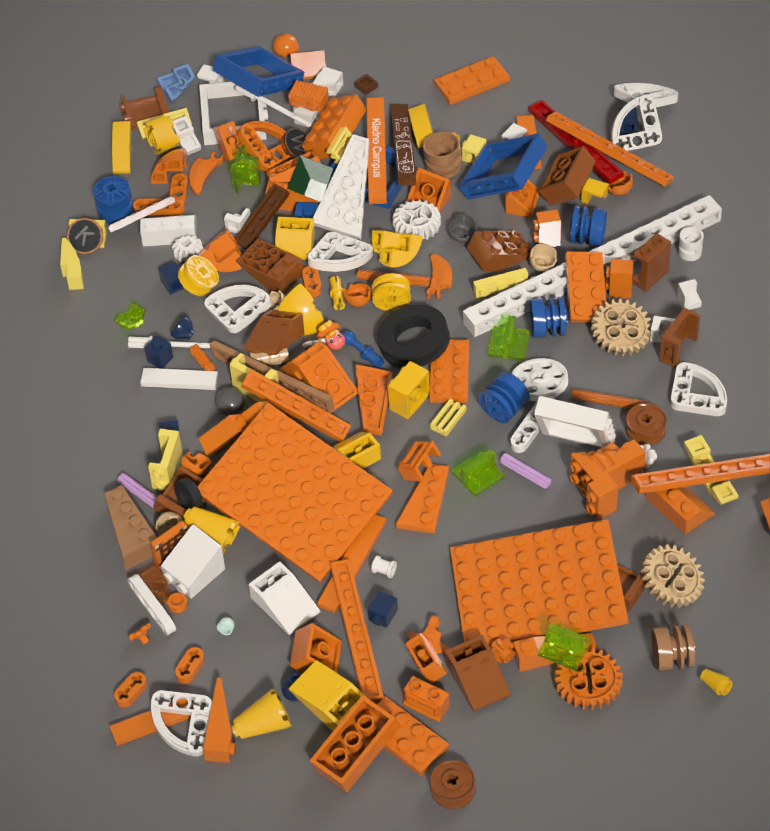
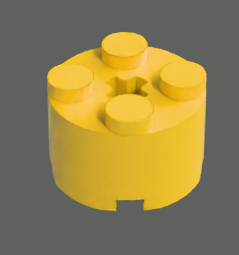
[143,115,180,155]

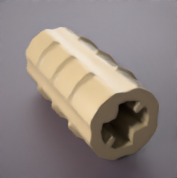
[250,348,289,366]

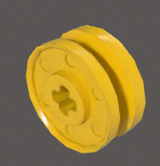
[178,255,219,296]
[372,273,411,311]

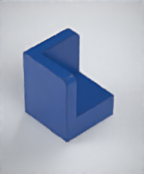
[295,202,318,228]

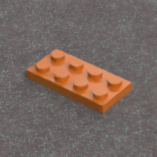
[434,56,510,105]
[565,252,606,323]
[430,339,469,403]
[377,696,449,776]

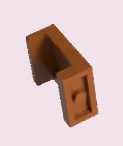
[119,86,169,130]
[632,233,671,292]
[659,308,701,369]
[154,466,206,529]
[617,564,648,612]

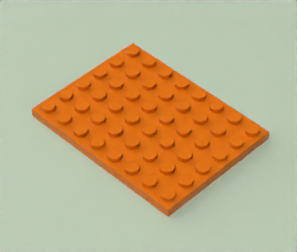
[198,403,393,584]
[450,519,629,646]

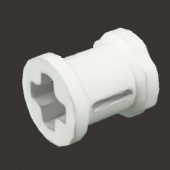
[371,556,397,578]

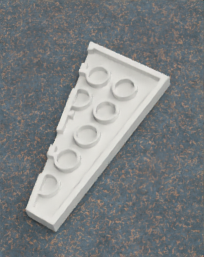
[313,134,370,240]

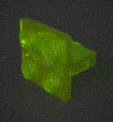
[230,145,261,193]
[488,315,530,361]
[452,449,505,496]
[538,623,591,671]

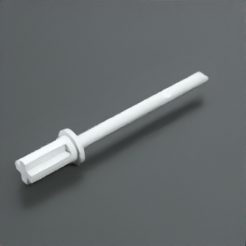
[235,85,312,127]
[128,336,211,349]

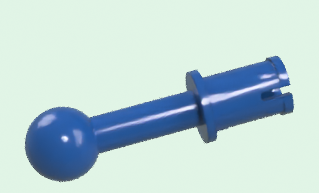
[342,330,384,368]

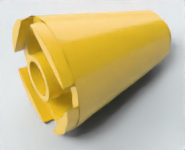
[183,507,240,554]
[231,689,292,739]

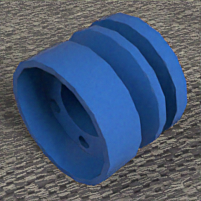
[93,176,134,224]
[569,206,607,247]
[530,297,567,338]
[478,372,530,423]

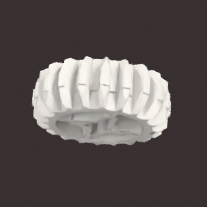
[393,199,441,240]

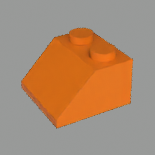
[290,623,342,673]

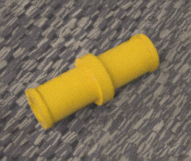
[329,276,345,310]

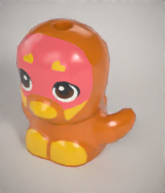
[317,320,345,351]

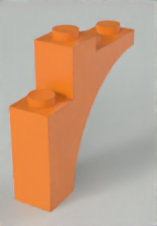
[198,401,294,455]

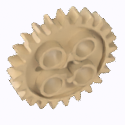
[591,298,652,356]
[641,544,705,608]

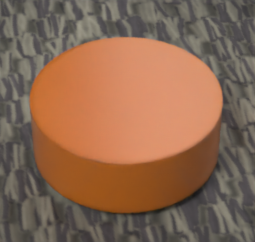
[167,592,188,613]

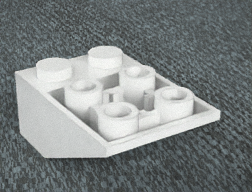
[248,562,320,635]

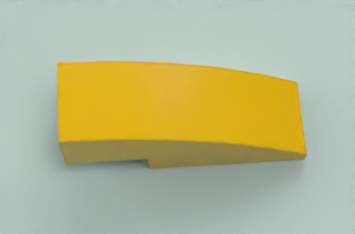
[408,104,434,148]
[112,121,132,174]

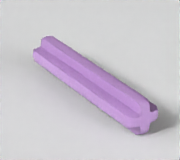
[500,453,551,489]
[117,473,158,508]

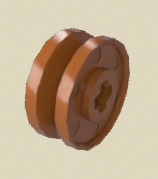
[626,403,667,445]
[430,760,476,809]

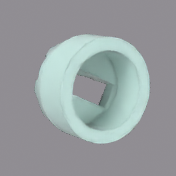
[217,617,235,635]

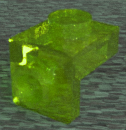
[114,301,146,330]

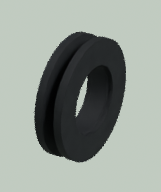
[377,304,450,368]

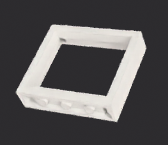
[199,82,268,145]
[534,396,616,448]

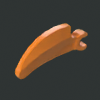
[189,151,224,195]
[426,254,453,300]

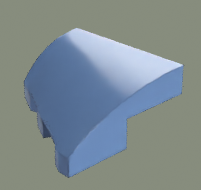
[156,64,195,102]

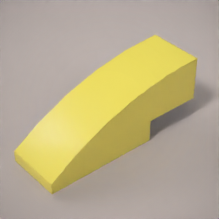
[60,238,84,290]

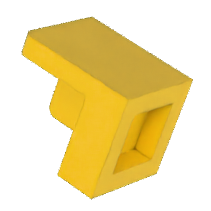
[581,178,609,204]

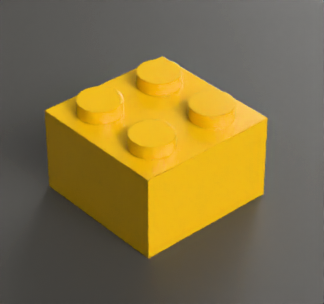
[387,361,430,419]

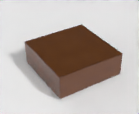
[354,74,378,95]

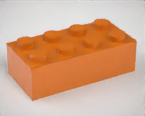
[301,94,367,160]
[310,695,400,793]

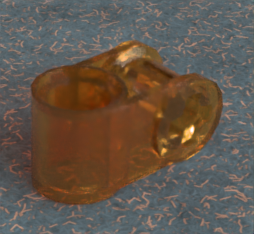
[138,565,171,604]

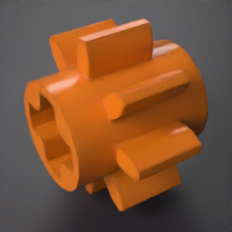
[490,638,515,664]

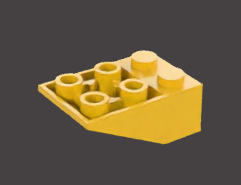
[288,660,366,731]

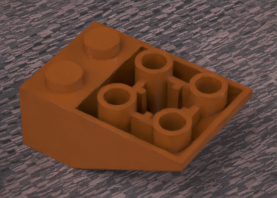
[467,230,532,271]
[236,238,303,294]
[244,310,305,356]
[445,635,511,712]

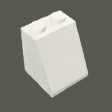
[161,524,225,599]

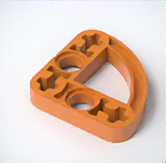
[237,121,294,171]

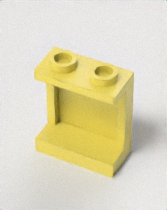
[230,353,279,402]
[148,429,183,491]

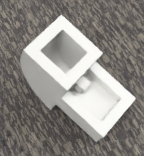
[172,116,201,155]

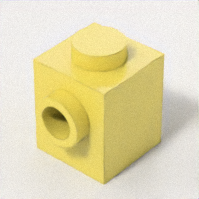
[462,134,487,164]

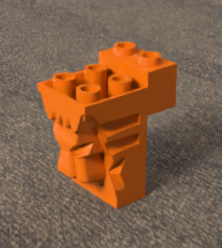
[569,439,646,521]

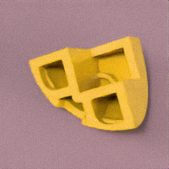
[372,230,423,267]
[277,283,325,336]

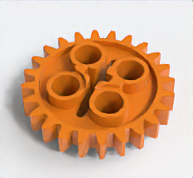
[555,647,623,710]

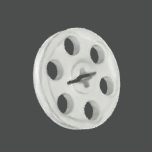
[512,358,568,401]

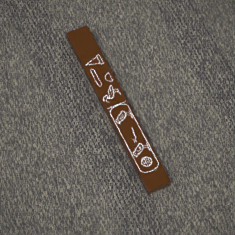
[390,104,416,186]

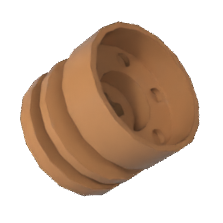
[423,132,462,178]
[651,624,696,672]

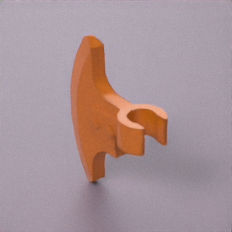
[407,615,450,654]

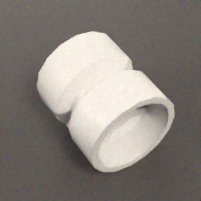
[678,227,704,261]

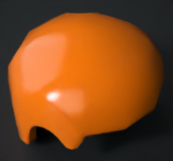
[272,33,299,58]
[606,171,633,196]
[343,283,372,308]
[181,452,213,477]

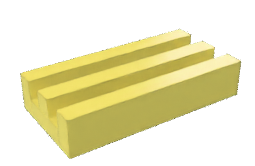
[326,126,352,164]
[430,399,467,437]

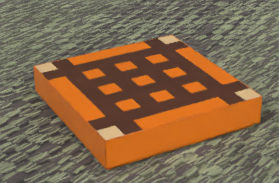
[151,521,188,570]

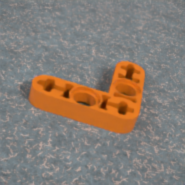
[133,173,188,216]

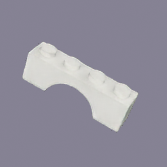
[292,67,343,129]

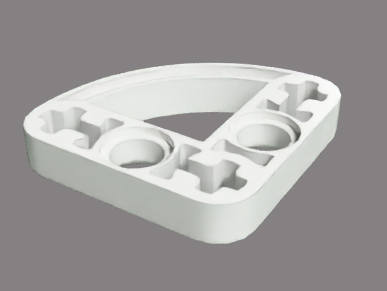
[614,83,678,109]
[611,95,662,151]
[308,232,373,272]
[204,285,272,333]
[671,362,727,416]
[151,690,212,756]

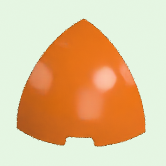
[151,148,188,184]
[197,228,243,272]

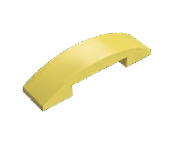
[684,435,739,505]

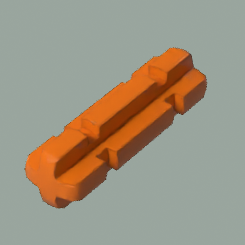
[190,344,216,371]

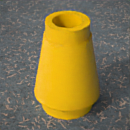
[700,669,733,696]

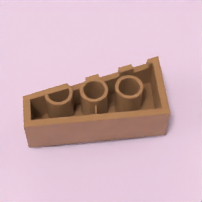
[104,485,157,570]

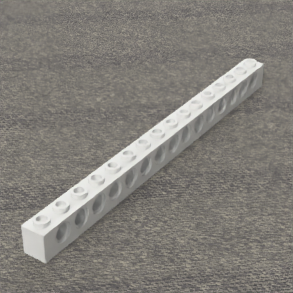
[463,195,722,337]

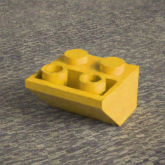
[275,217,315,260]
[332,432,381,469]

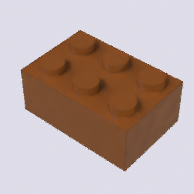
[539,146,596,206]

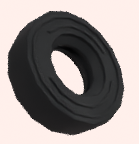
[175,478,203,510]

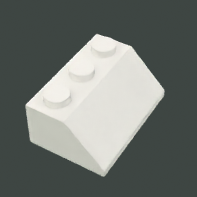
[140,214,197,246]

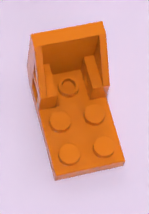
[280,341,358,411]

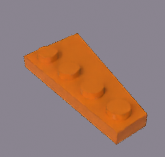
[355,364,393,436]
[396,464,449,534]

